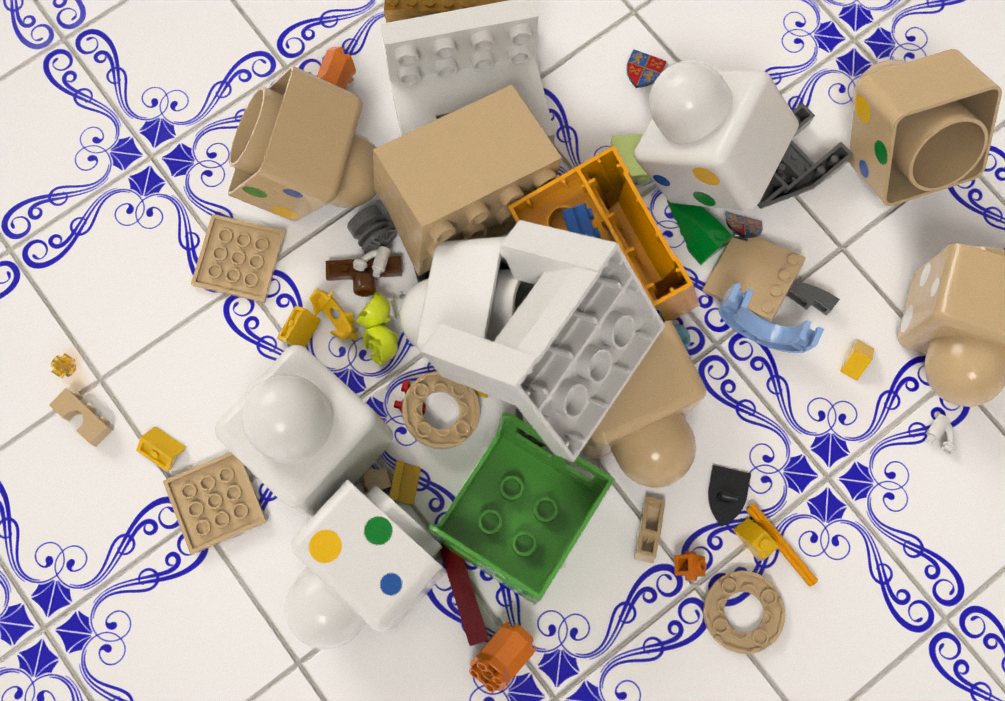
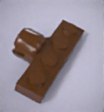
[326,256,402,297]

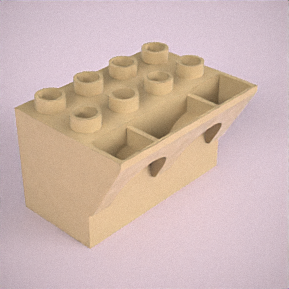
[373,85,562,276]

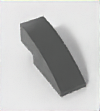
[787,281,840,316]

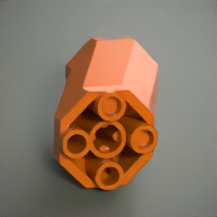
[316,46,356,90]
[469,622,537,693]

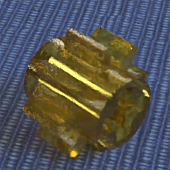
[50,353,76,379]

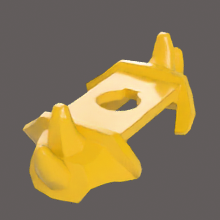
[309,288,359,340]

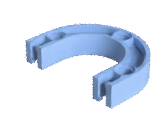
[718,282,824,353]

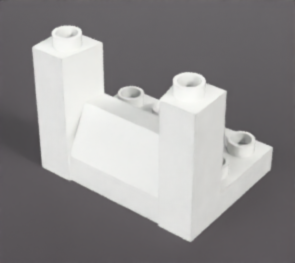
[380,0,555,144]
[421,220,665,462]

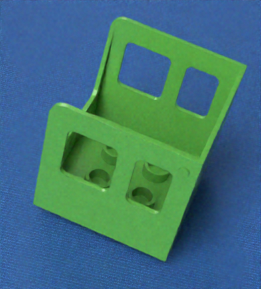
[428,411,615,605]

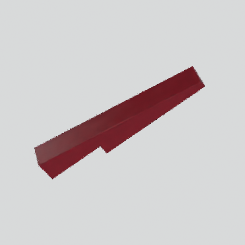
[439,543,489,646]

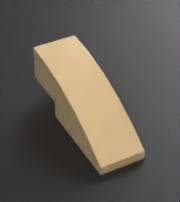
[634,496,666,563]

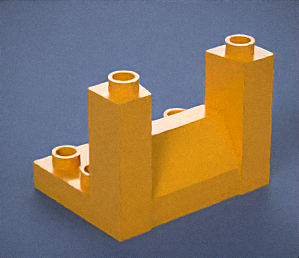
[508,145,700,321]

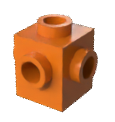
[674,551,706,581]

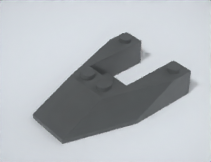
[757,103,853,209]

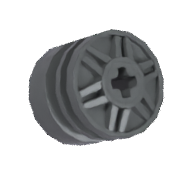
[347,205,397,254]

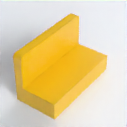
[277,306,321,347]
[136,427,186,472]
[389,460,421,505]

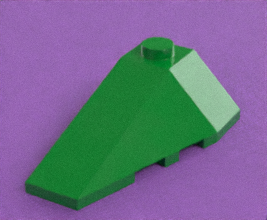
[666,199,733,266]

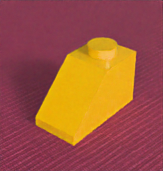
[733,518,779,561]

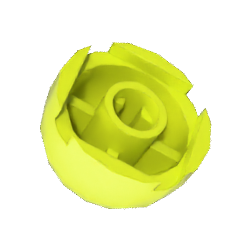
[355,291,391,329]
[363,325,399,365]

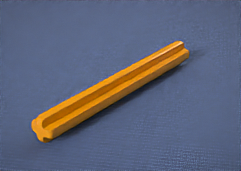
[746,503,818,586]

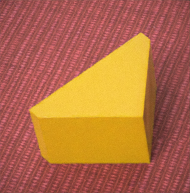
[840,339,874,381]

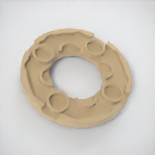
[402,371,480,449]
[703,571,785,654]

